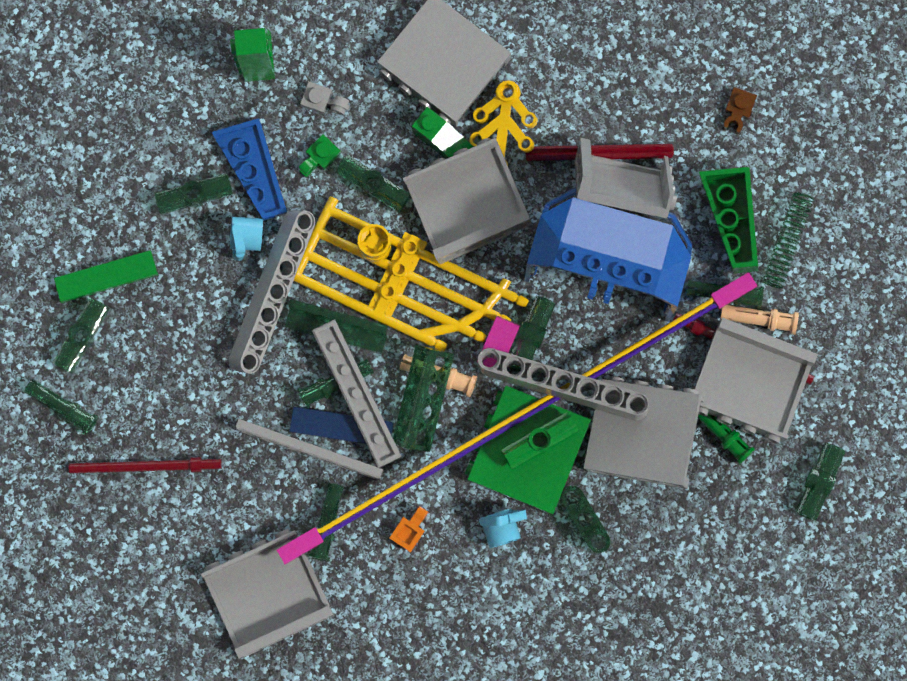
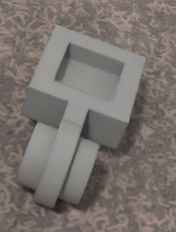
[300,82,350,115]

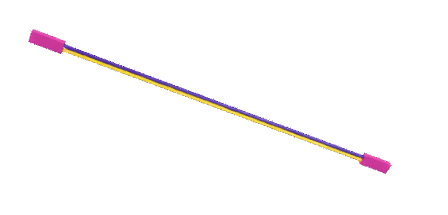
[277,272,757,565]

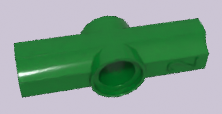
[501,412,579,469]

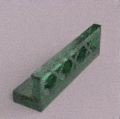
[285,299,389,354]
[393,344,454,452]

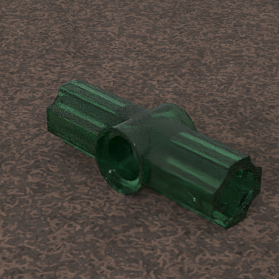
[336,154,411,213]
[155,173,233,215]
[510,296,556,372]
[52,298,110,374]
[795,442,846,521]

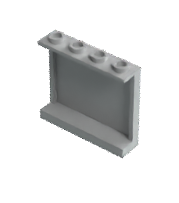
[377,0,511,127]
[403,138,533,264]
[575,138,677,218]
[694,318,818,444]
[584,376,705,489]
[201,529,334,659]

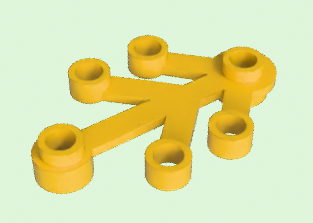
[470,80,538,165]

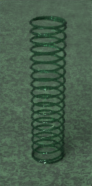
[762,192,815,289]

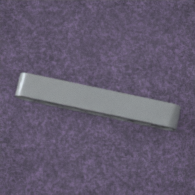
[229,210,315,374]
[478,348,649,421]

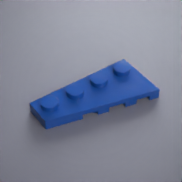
[211,118,287,221]

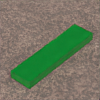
[54,250,158,303]

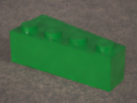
[230,28,275,82]
[699,167,758,273]

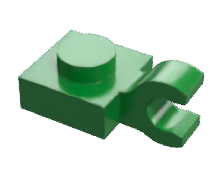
[299,134,341,178]

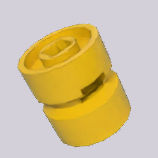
[358,224,391,262]

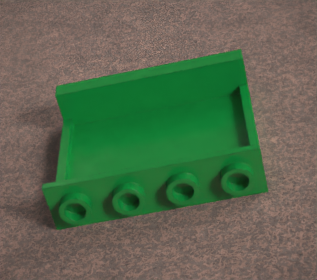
[465,386,591,516]

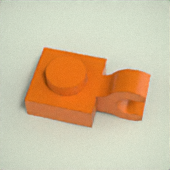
[390,506,429,552]

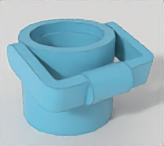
[230,217,263,261]
[479,509,527,548]

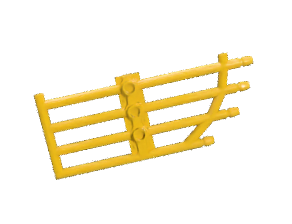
[293,196,529,351]

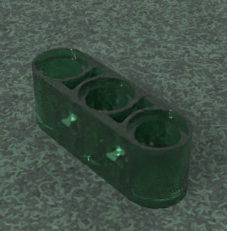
[560,486,610,555]

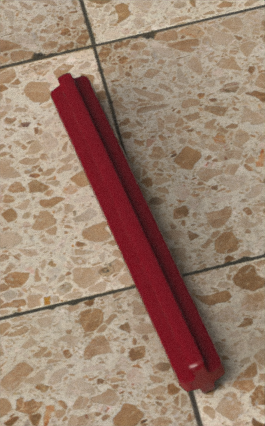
[525,144,674,161]

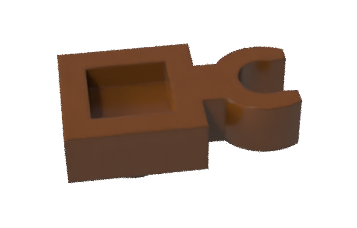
[723,87,757,134]

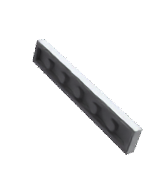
[312,320,401,468]
[236,419,384,481]

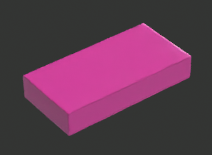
[477,315,521,367]

